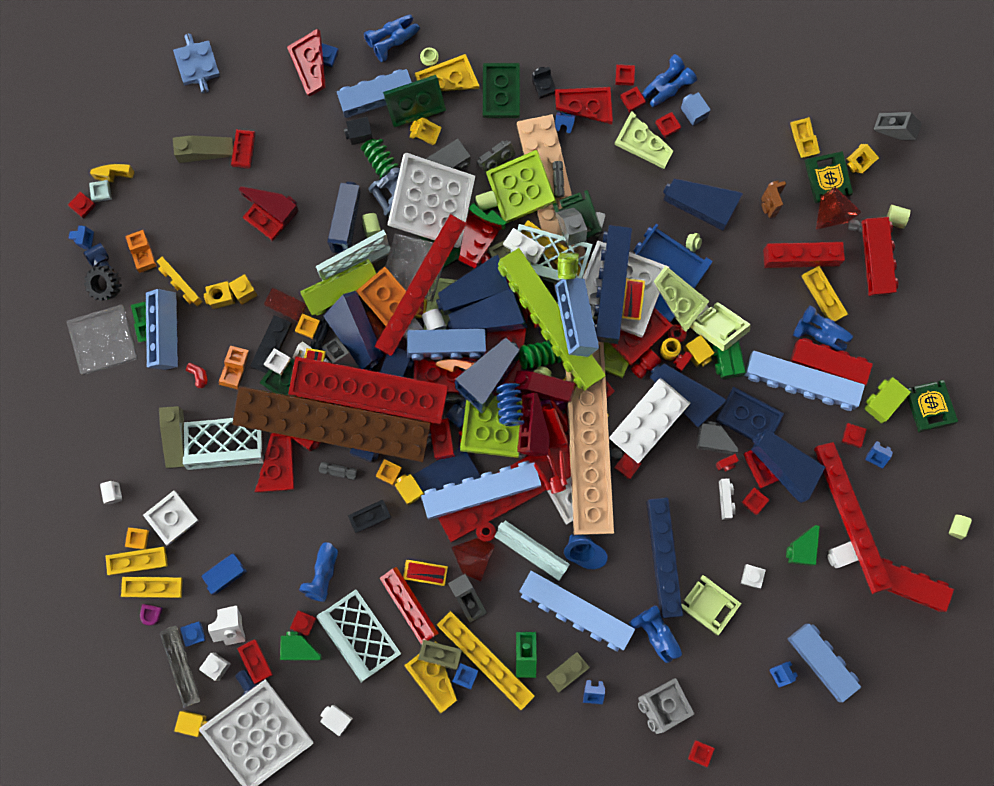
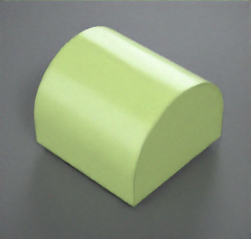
[475,191,497,211]
[887,205,911,229]
[362,213,381,238]
[949,515,972,540]

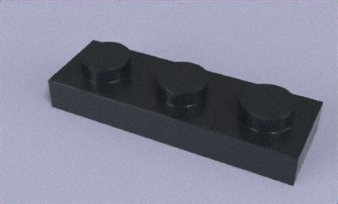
[250,315,292,374]

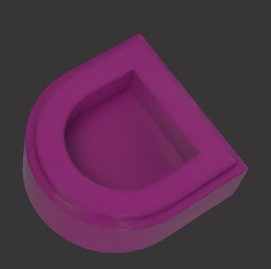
[140,604,163,626]

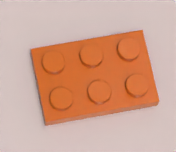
[356,267,423,326]

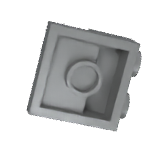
[638,678,694,734]

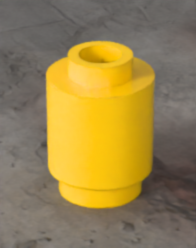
[660,338,681,360]

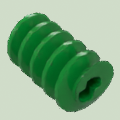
[361,139,399,180]
[519,341,562,370]

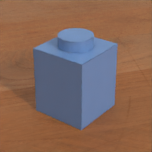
[681,92,711,126]

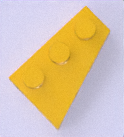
[414,54,479,91]
[404,641,457,714]

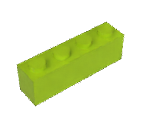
[300,259,376,315]

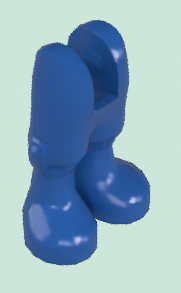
[364,14,420,62]
[642,54,697,107]
[793,305,853,351]
[299,542,338,602]
[629,605,682,663]

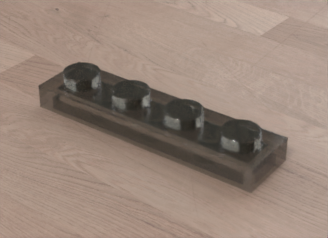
[159,626,200,708]

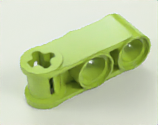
[558,253,579,279]

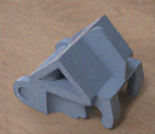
[368,168,400,217]

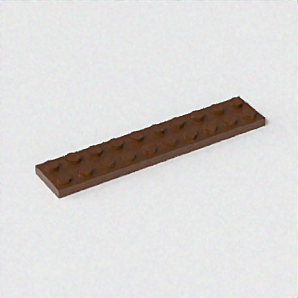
[232,386,431,462]

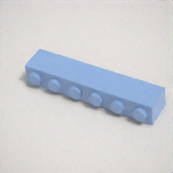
[744,351,865,411]
[421,461,541,520]
[519,571,635,652]

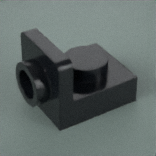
[532,67,556,99]

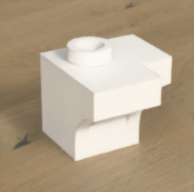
[208,606,245,645]

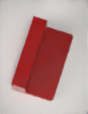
[541,403,568,447]

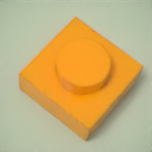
[295,314,321,339]
[376,459,402,485]
[125,527,149,550]

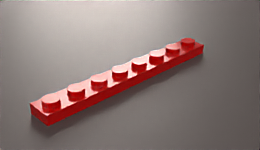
[375,214,467,356]
[814,442,893,594]

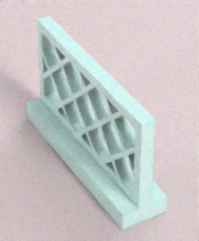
[511,224,592,284]
[316,230,393,281]
[183,418,264,470]
[494,520,570,581]
[317,590,401,683]

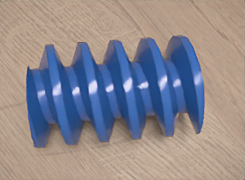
[496,383,524,426]

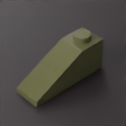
[173,136,233,163]
[159,406,185,468]

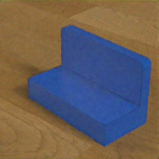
[202,554,247,595]

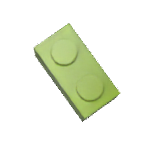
[864,377,910,424]

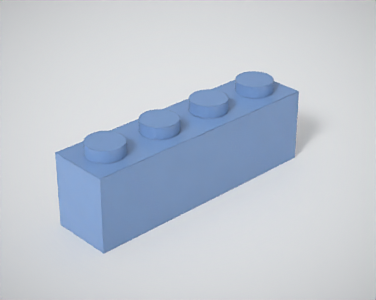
[337,69,412,118]
[555,278,599,357]
[146,289,178,370]
[406,329,486,360]
[787,624,861,702]

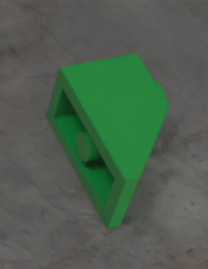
[786,525,820,566]
[280,632,322,660]
[516,632,537,678]

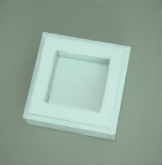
[89,180,112,202]

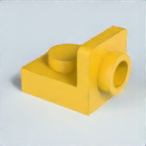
[410,117,442,145]

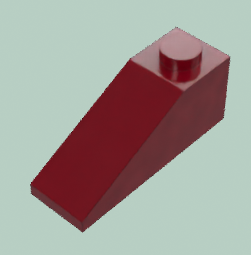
[239,186,299,228]
[513,370,576,402]
[517,393,549,457]

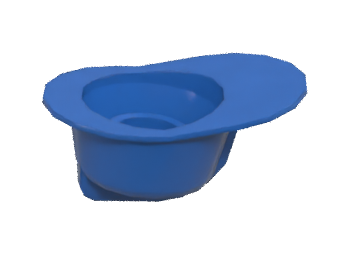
[564,534,608,569]

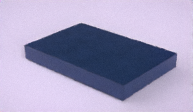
[715,387,784,441]
[413,448,481,495]

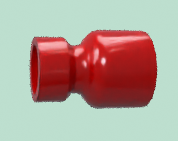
[631,349,662,379]

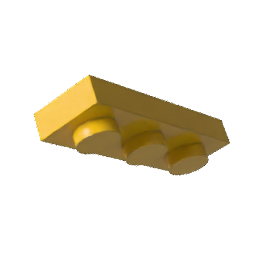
[157,257,202,306]
[802,266,848,322]
[105,547,168,575]
[121,577,183,598]

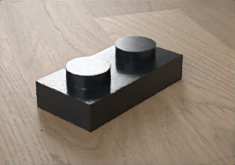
[348,499,391,534]

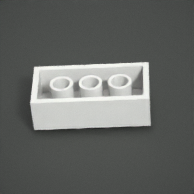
[609,378,691,463]

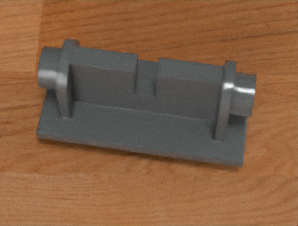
[476,140,515,175]

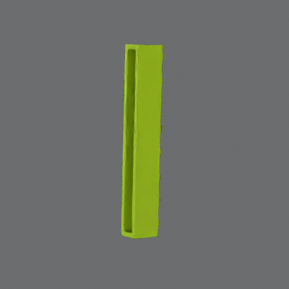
[498,248,606,391]

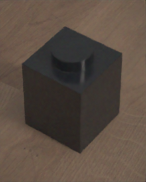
[344,117,373,145]

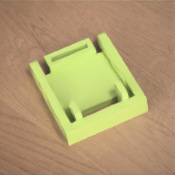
[690,302,751,351]
[681,575,741,636]

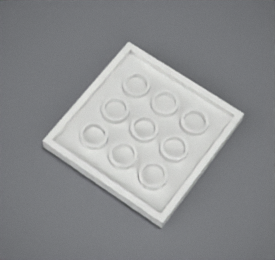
[388,153,475,248]
[583,241,669,338]
[199,679,313,786]

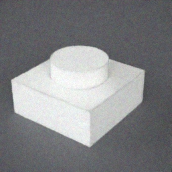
[264,348,291,375]
[741,564,765,589]

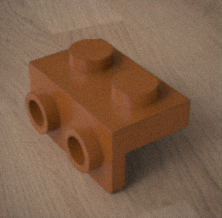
[761,180,787,218]

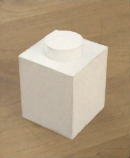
[827,541,858,568]
[199,653,231,681]
[320,705,353,736]

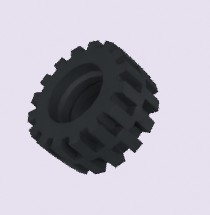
[84,265,122,301]

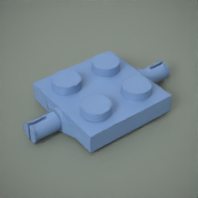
[173,34,220,93]

